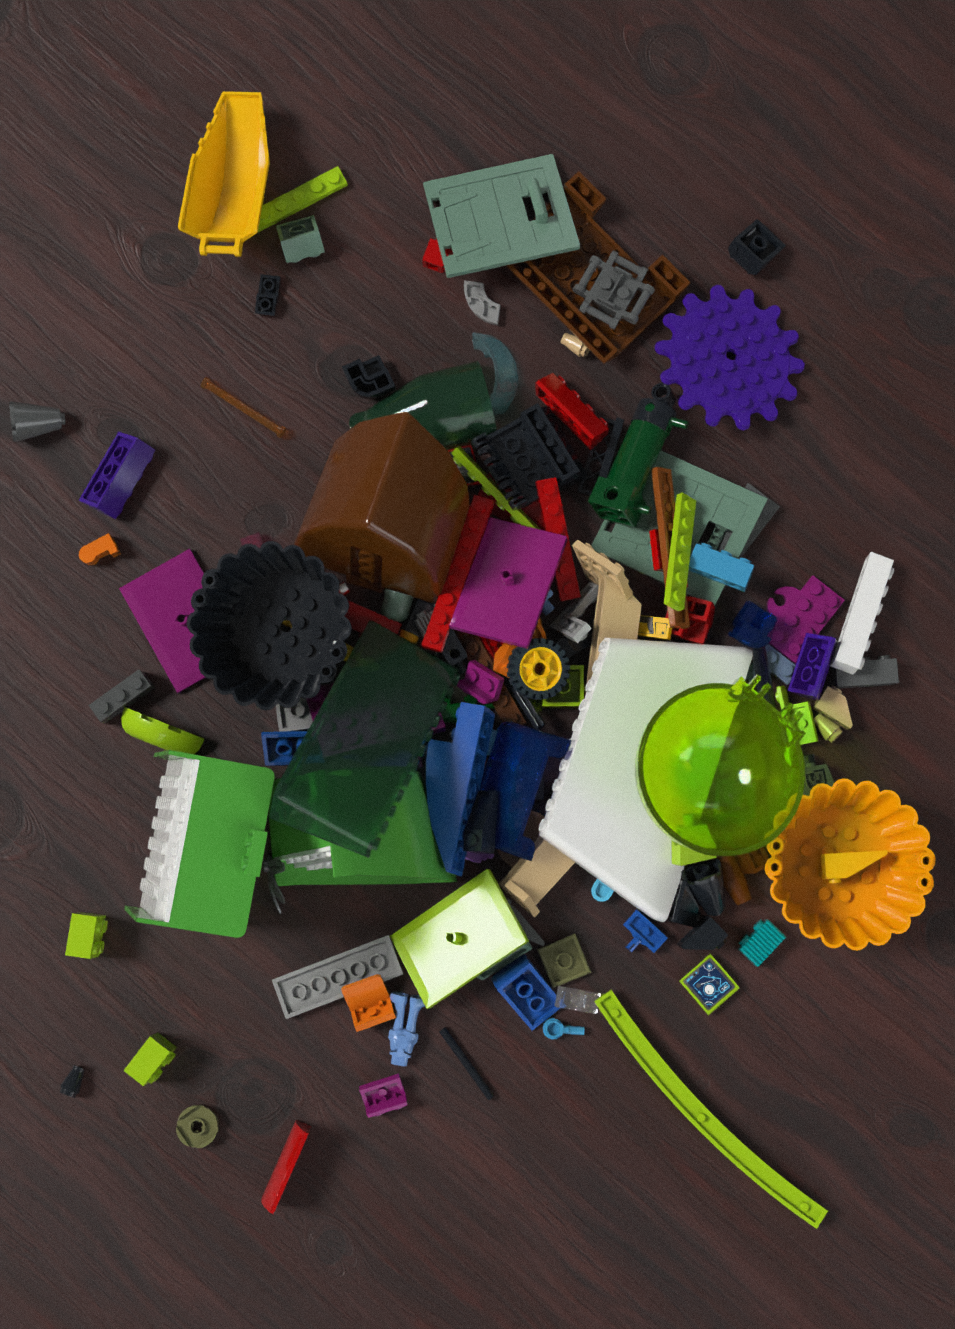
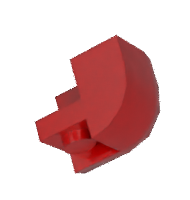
[665,597,715,644]

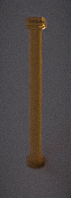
[200,377,286,438]

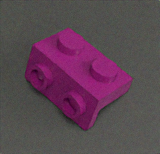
[359,1073,408,1118]

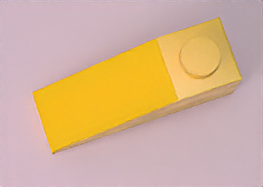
[820,850,887,883]

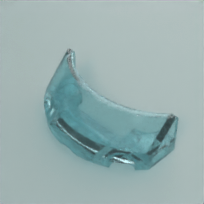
[472,332,518,416]

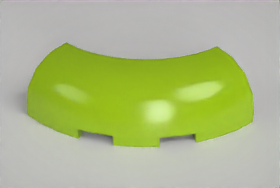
[121,707,204,755]

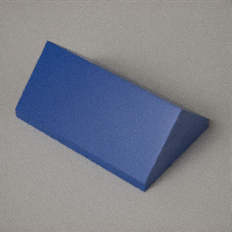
[261,731,326,766]

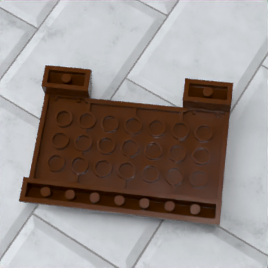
[506,171,691,364]

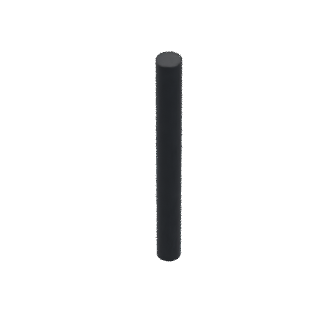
[439,1027,495,1100]

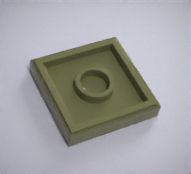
[537,934,591,988]

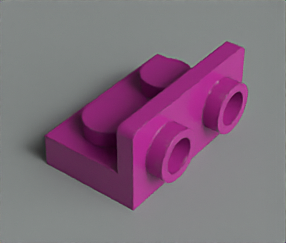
[456,660,504,704]

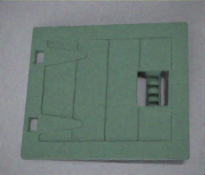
[423,154,580,278]
[591,451,767,606]

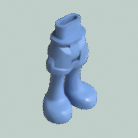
[388,991,425,1066]

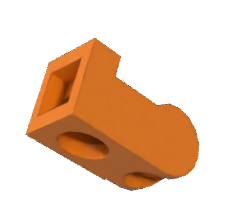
[79,533,121,566]

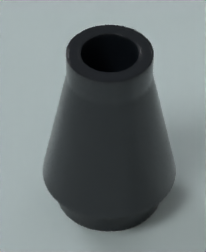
[60,1065,85,1098]

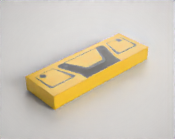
[638,615,672,640]

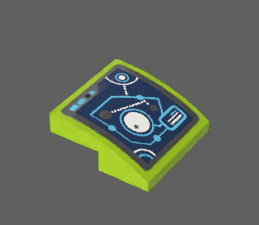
[679,954,740,1016]

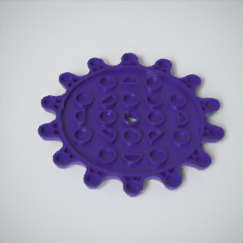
[655,285,805,431]

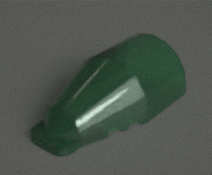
[349,361,497,450]

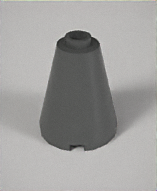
[9,401,65,442]

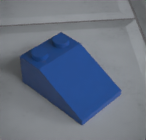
[491,954,564,1031]

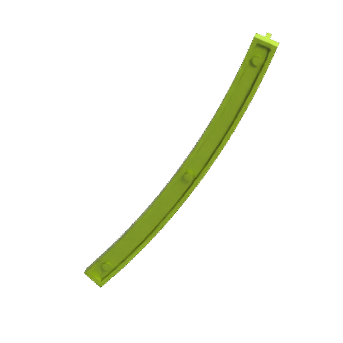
[594,990,828,1229]

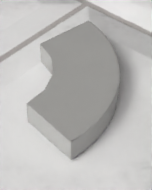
[464,280,501,326]

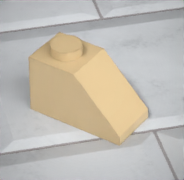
[812,686,853,730]

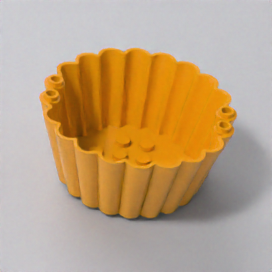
[765,778,936,951]

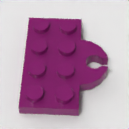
[762,575,845,664]

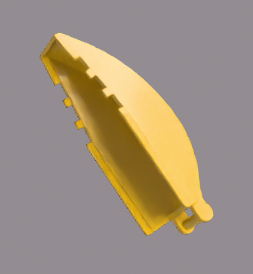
[178,92,270,257]

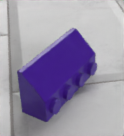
[79,431,155,519]

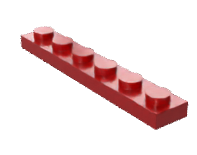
[535,477,581,601]

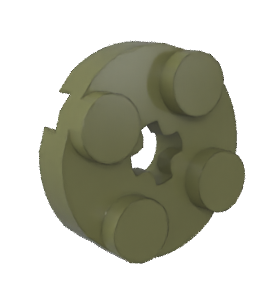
[176,1104,219,1148]

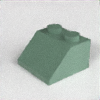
[276,215,325,263]

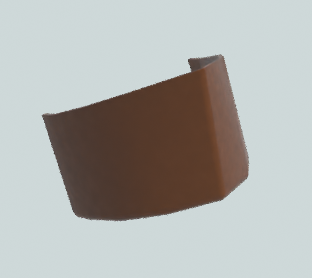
[294,412,470,603]

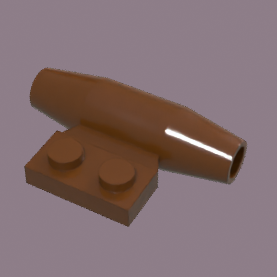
[707,823,769,905]

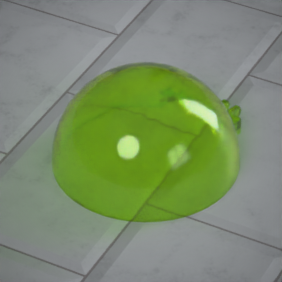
[635,674,806,856]

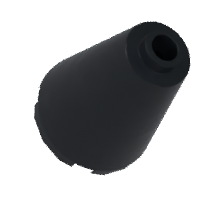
[681,858,725,916]

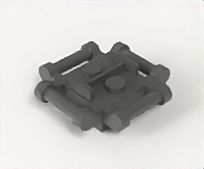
[573,250,655,330]

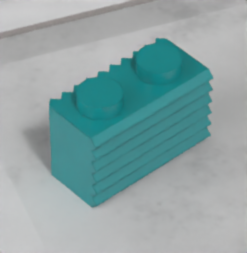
[737,919,786,967]

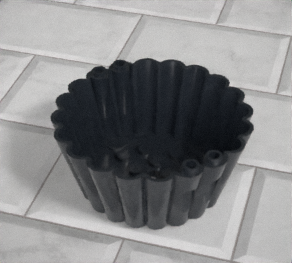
[187,541,352,711]

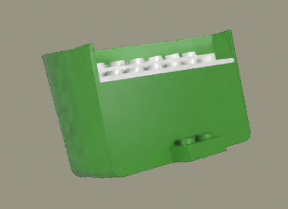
[268,767,457,887]

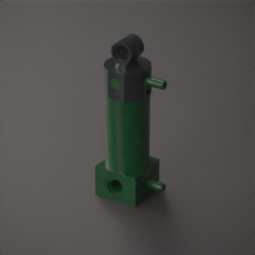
[588,382,688,528]

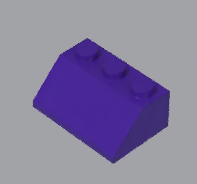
[788,633,837,700]

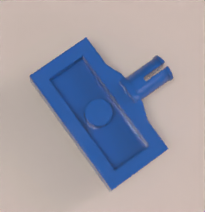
[623,909,667,953]

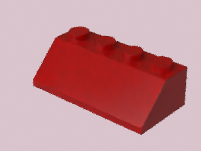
[535,373,609,450]

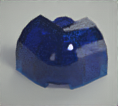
[728,601,778,648]

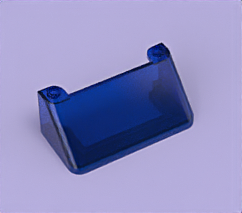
[480,721,571,861]

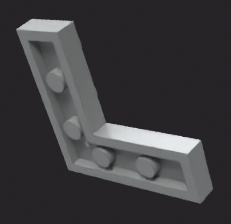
[549,582,599,643]

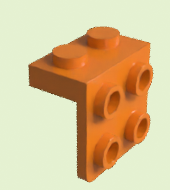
[341,974,396,1032]

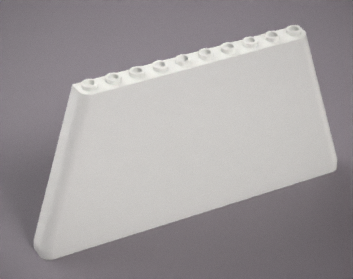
[539,638,753,922]

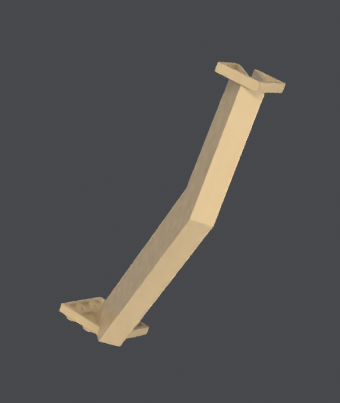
[499,540,642,918]

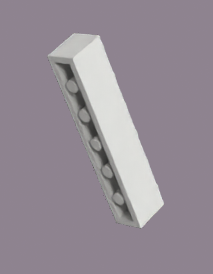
[830,552,894,675]

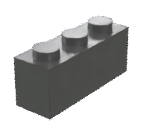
[832,655,899,689]
[89,669,155,724]

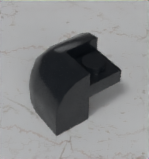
[342,355,396,399]

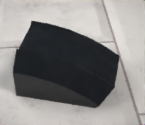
[728,219,786,275]

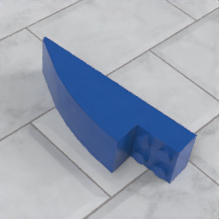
[426,702,495,877]

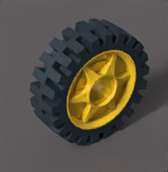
[507,638,570,700]

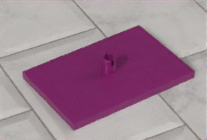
[449,518,568,649]
[119,549,206,694]

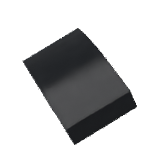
[255,274,281,316]

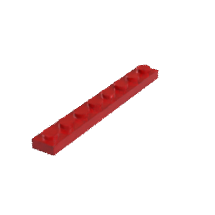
[421,495,494,653]

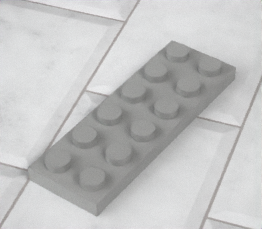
[272,935,403,1019]

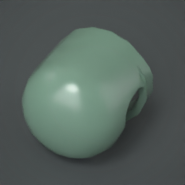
[381,588,414,622]

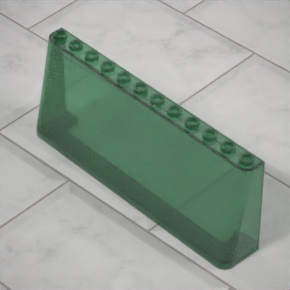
[269,620,461,858]

